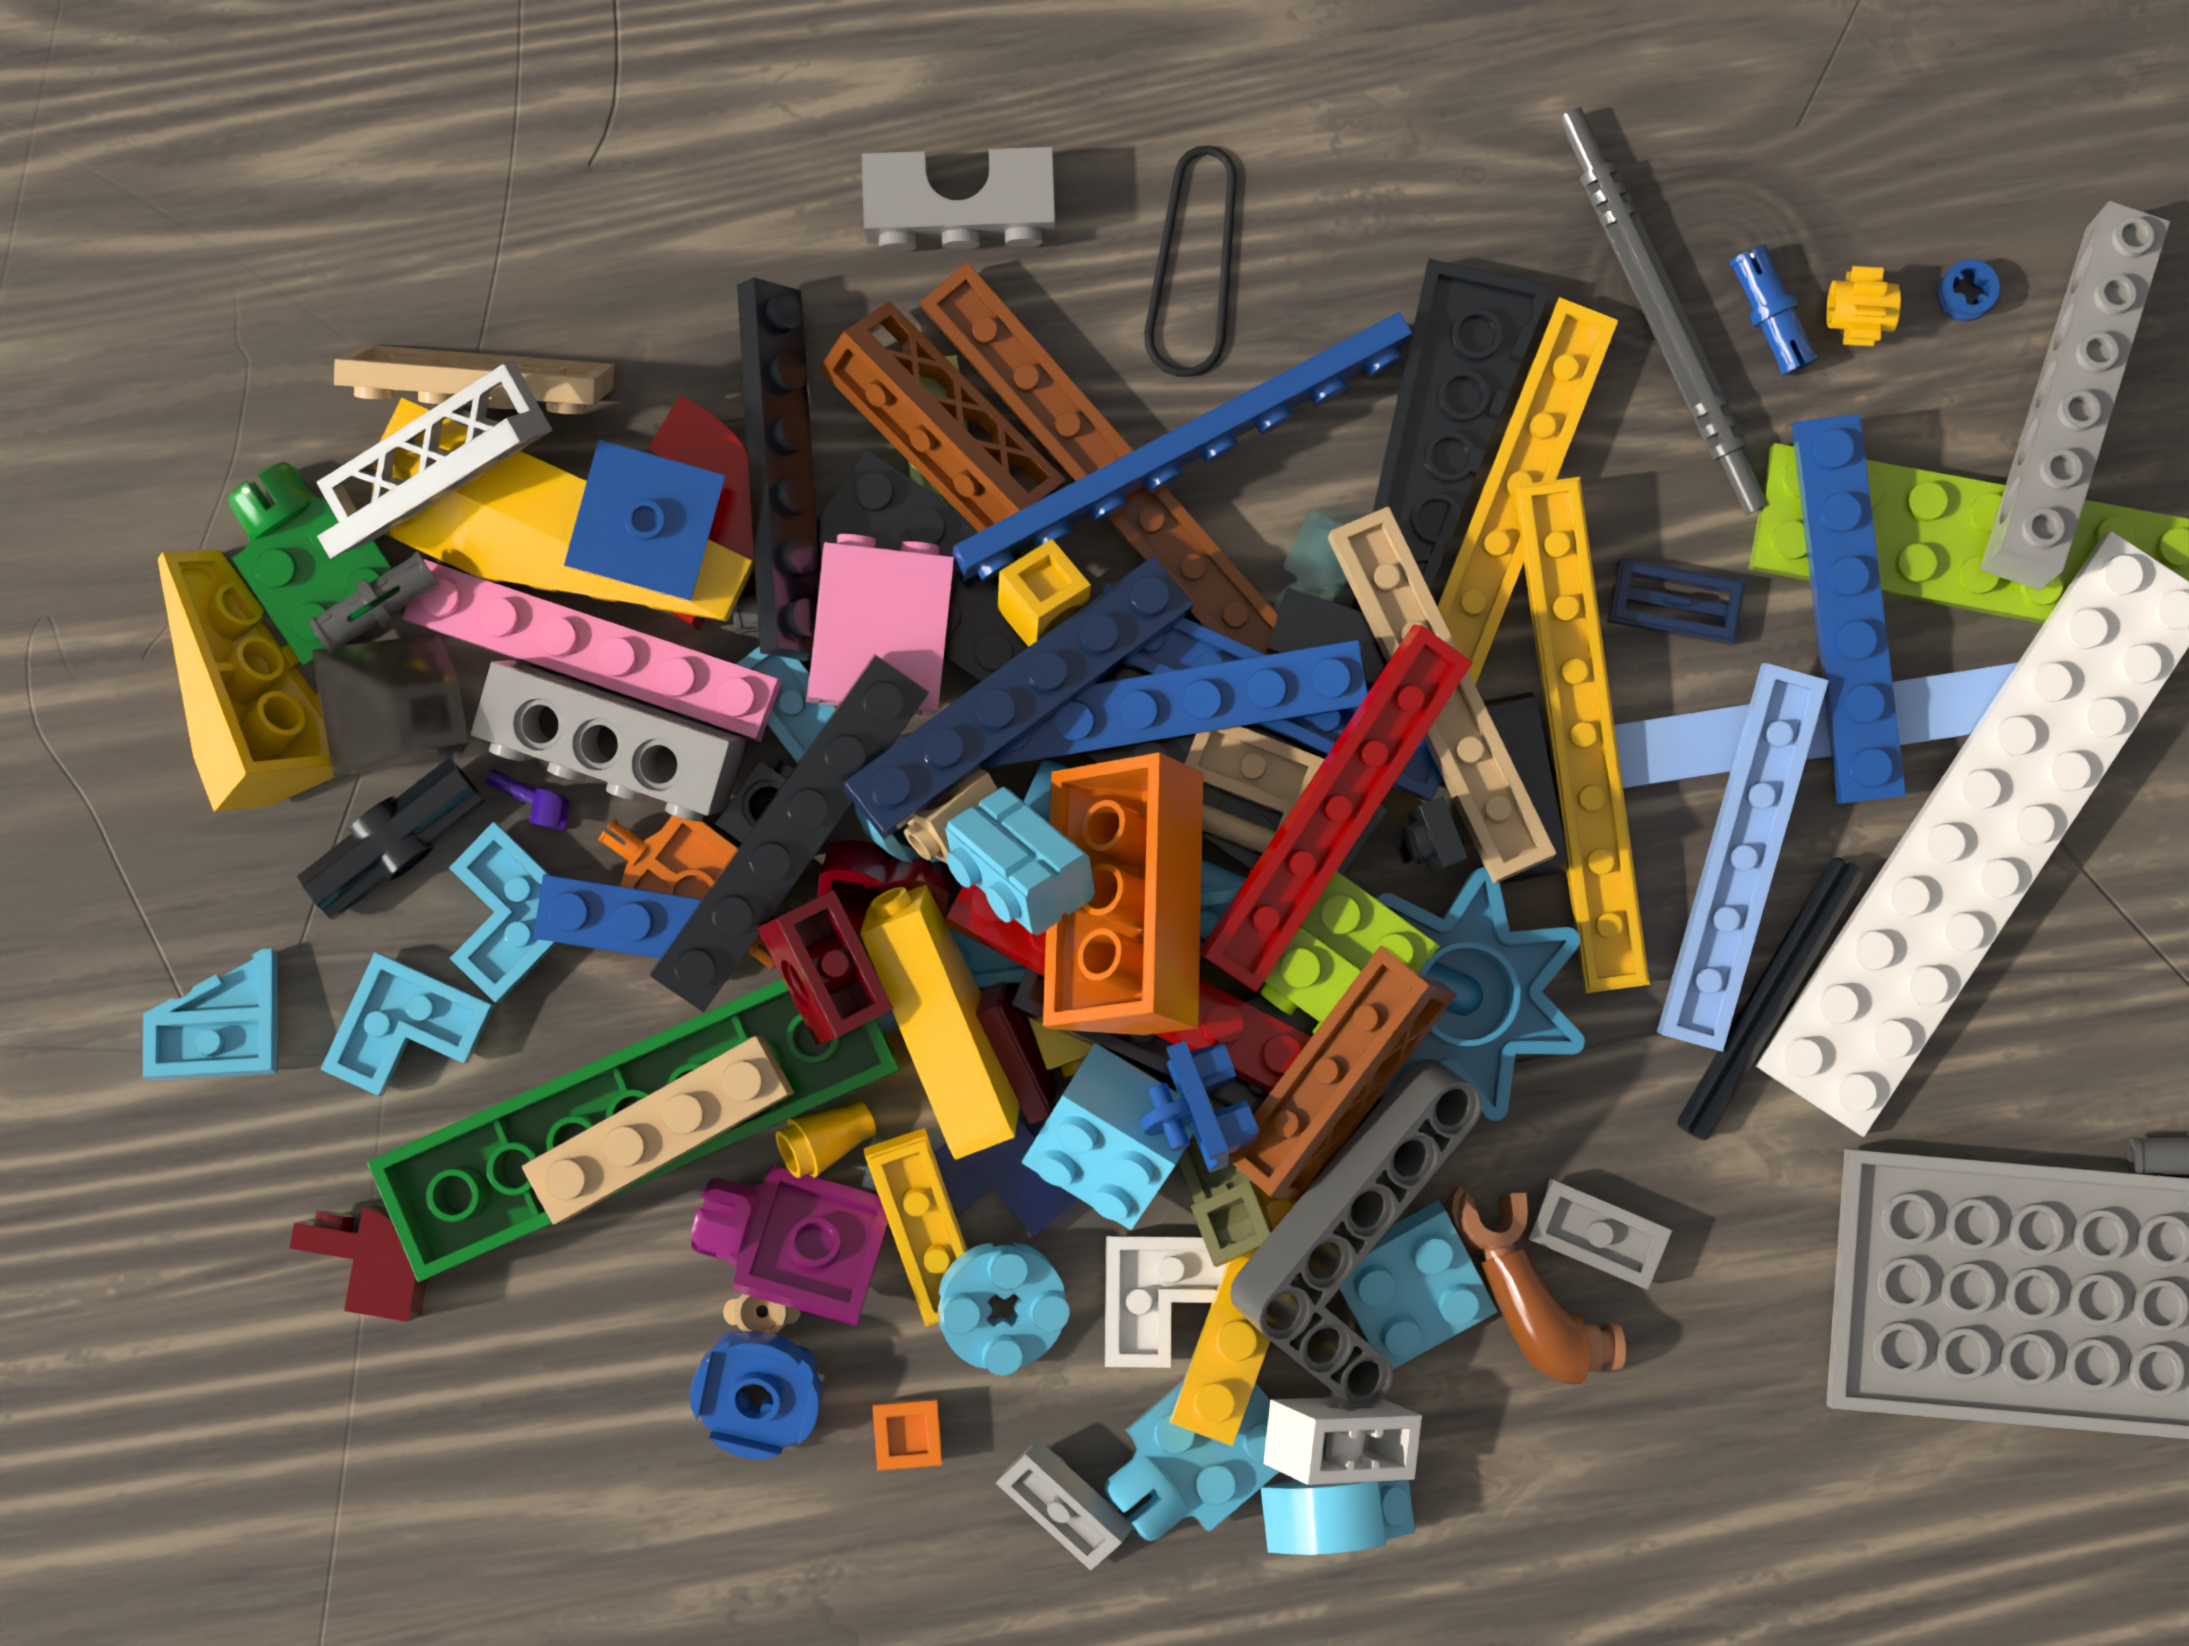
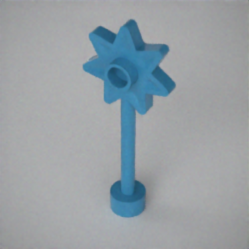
[1024,758,1585,1121]

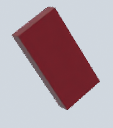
[976,981,1057,1124]

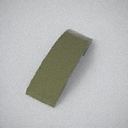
[1136,1065,1273,1267]

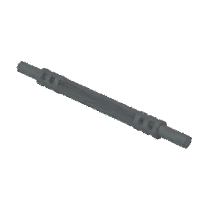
[1559,108,1769,516]

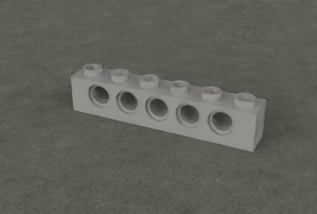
[1979,201,2170,591]

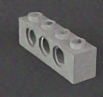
[470,659,747,822]

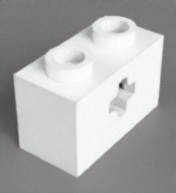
[1263,1397,1422,1485]

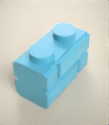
[945,787,1095,936]

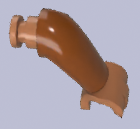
[1444,1186,1626,1384]

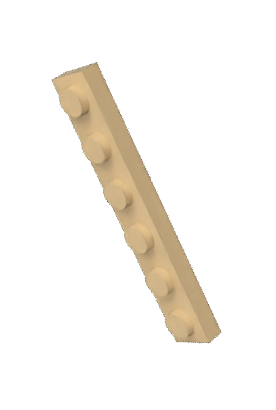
[1328,506,1557,885]

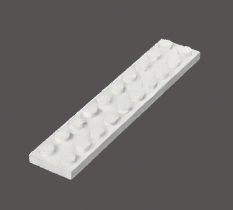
[1753,531,2189,1137]

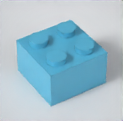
[1021,1043,1194,1230]

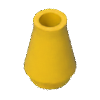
[776,1100,876,1178]

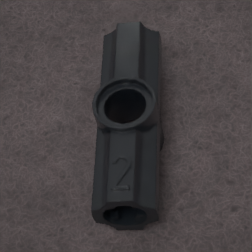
[296,757,486,920]

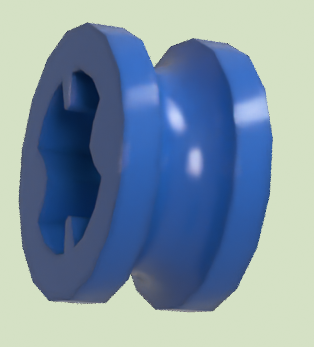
[1937,259,2000,322]

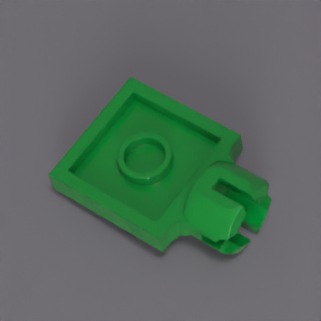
[228,462,400,666]

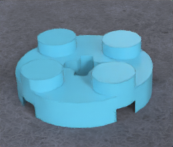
[937,1242,1070,1376]

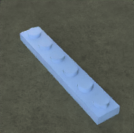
[1657,663,1829,1052]

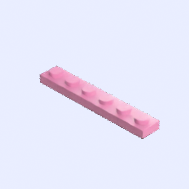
[402,560,782,742]

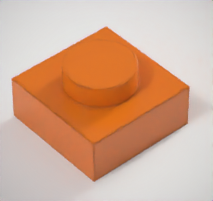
[872,1398,943,1471]

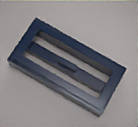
[1607,558,1746,645]

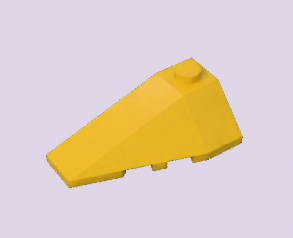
[158,550,358,812]

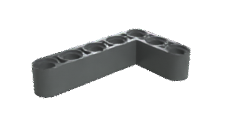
[1230,1059,1482,1408]

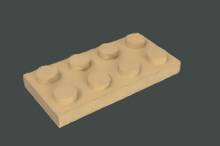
[334,345,615,414]

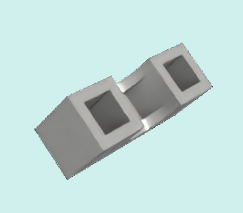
[861,147,1056,252]

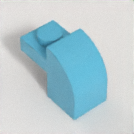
[1261,1479,1415,1555]

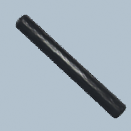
[1677,857,1863,1141]

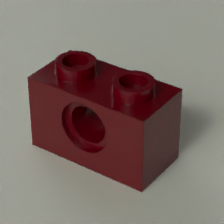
[757,890,894,1045]

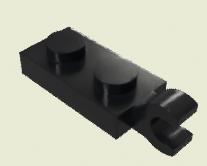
[1394,796,1468,874]

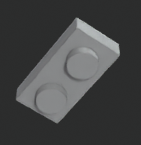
[1526,1179,1672,1290]
[996,1439,1134,1571]

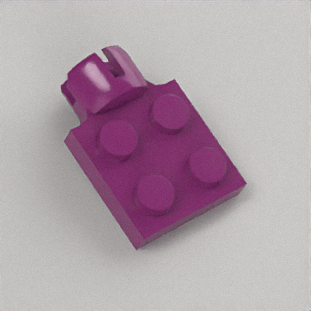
[691,1165,889,1326]

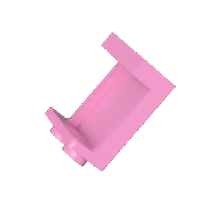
[806,534,954,717]

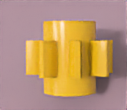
[1826,266,1901,346]

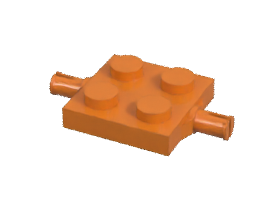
[599,815,776,971]

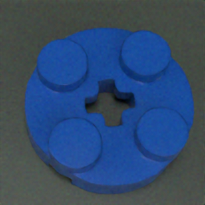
[690,1331,823,1459]

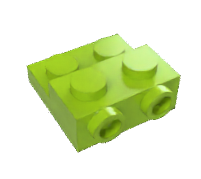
[1259,871,1440,1033]

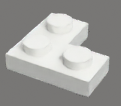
[1105,1236,1227,1368]

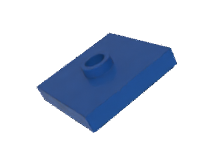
[564,439,725,602]

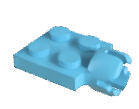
[1104,1380,1280,1541]

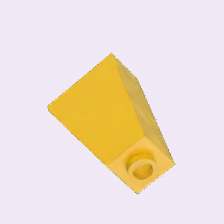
[860,884,1020,1160]

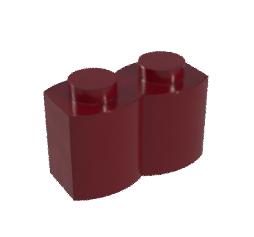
[817,840,954,930]

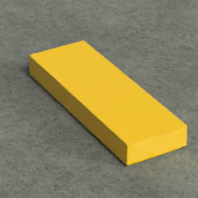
[864,1128,968,1327]

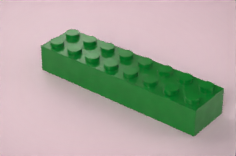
[367,979,902,1282]

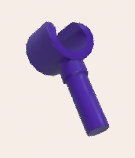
[486,769,570,830]

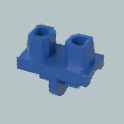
[1140,1040,1259,1173]

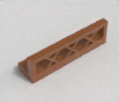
[819,301,1066,532]
[1228,945,1457,1201]

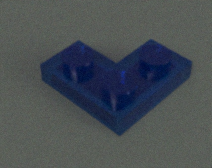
[934,1117,1079,1237]

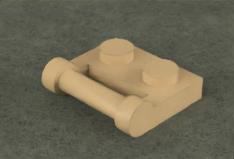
[1185,726,1324,854]

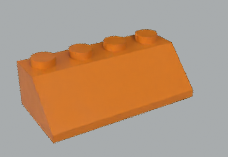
[1043,752,1203,1035]

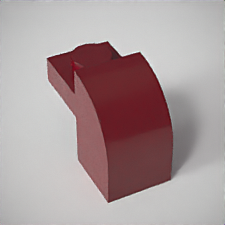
[289,1205,427,1322]

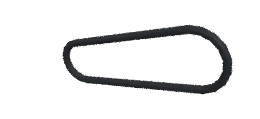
[1144,145,1236,377]

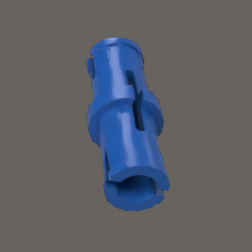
[1729,244,1820,376]

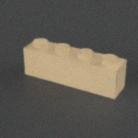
[521,1036,794,1225]

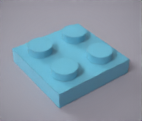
[1339,1200,1498,1369]

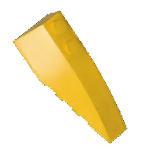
[371,397,755,621]

